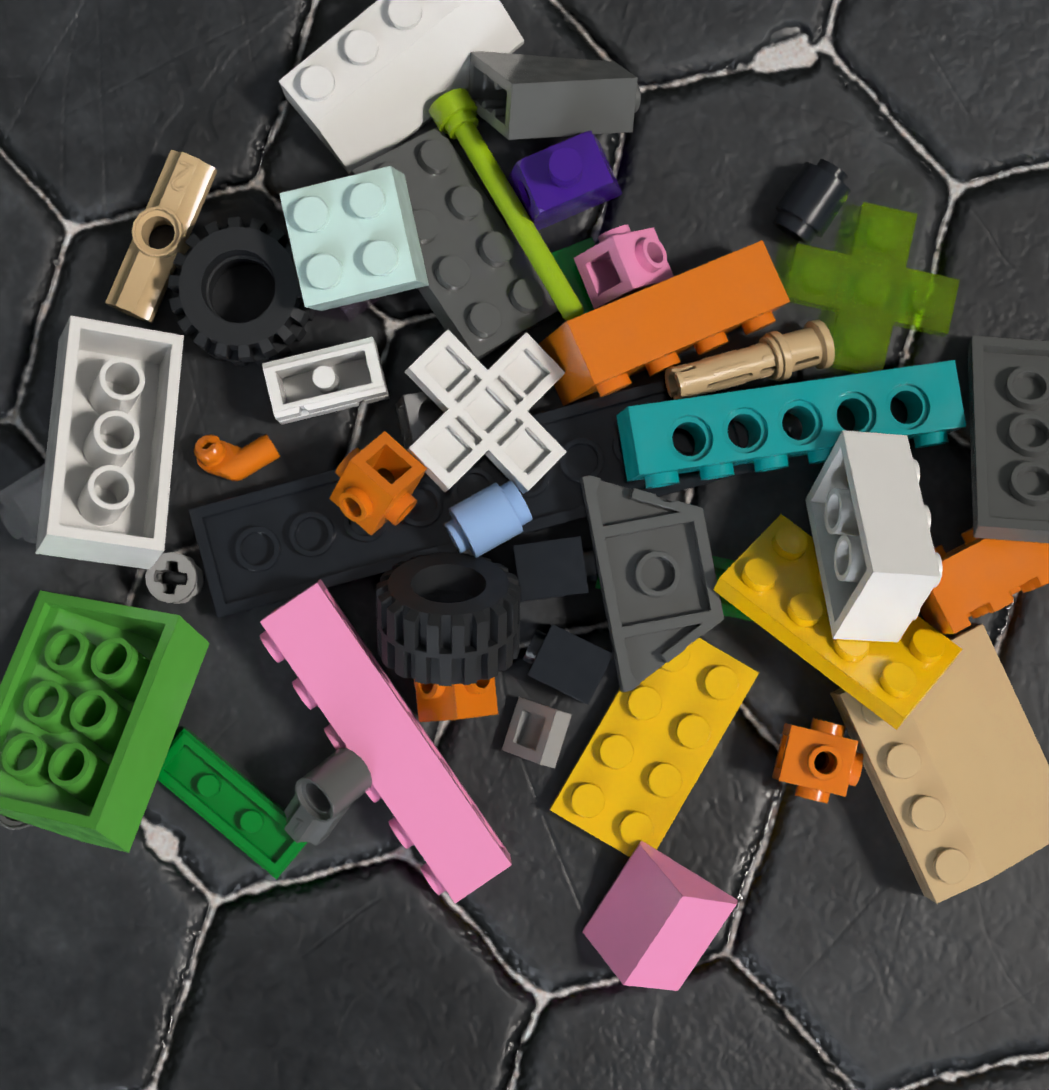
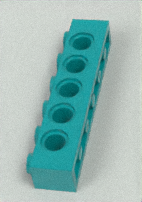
[616,360,966,489]

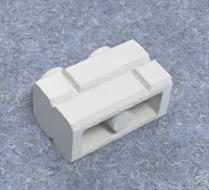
[262,337,390,425]

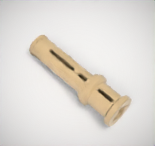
[665,319,835,400]

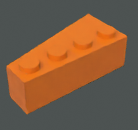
[538,240,790,406]
[920,528,1049,634]

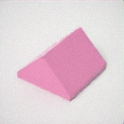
[583,840,738,991]

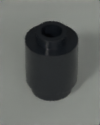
[773,159,851,246]

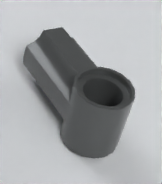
[284,748,372,846]

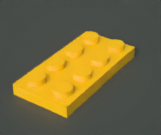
[713,514,962,730]
[549,638,759,857]

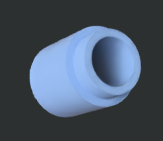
[444,480,533,558]

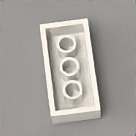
[35,315,184,570]

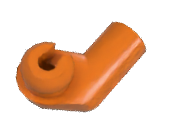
[194,433,281,481]

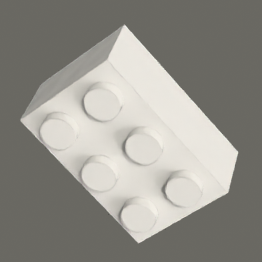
[805,430,943,643]

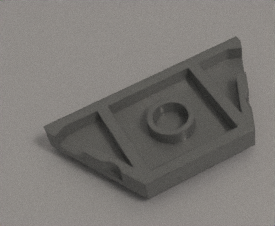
[580,475,724,692]

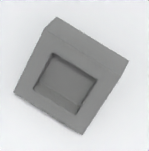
[502,697,572,768]

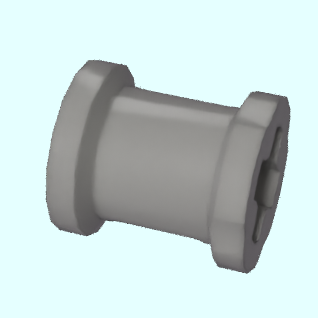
[145,552,204,604]

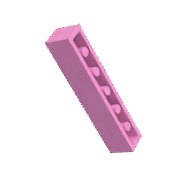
[259,579,512,903]

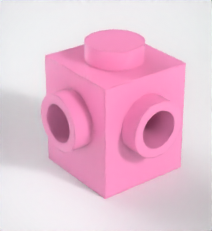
[574,225,674,310]

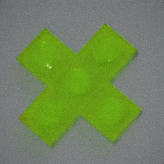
[785,202,960,374]

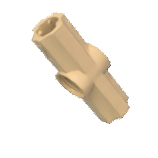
[105,150,217,324]

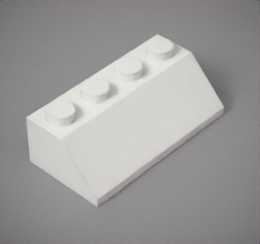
[279,0,524,174]

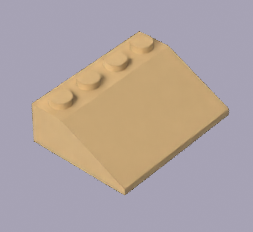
[830,624,1049,904]

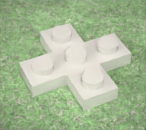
[405,330,566,494]

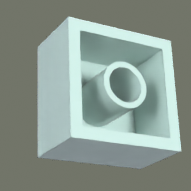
[279,166,429,311]

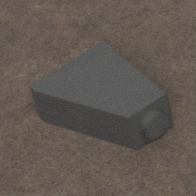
[468,51,641,140]

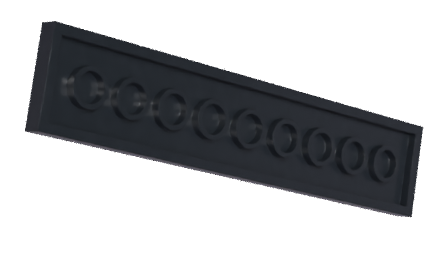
[189,379,755,618]

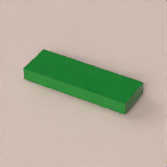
[157,728,308,879]

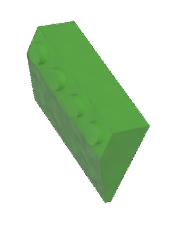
[0,590,210,853]

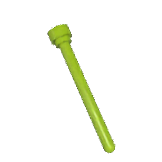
[429,88,584,321]

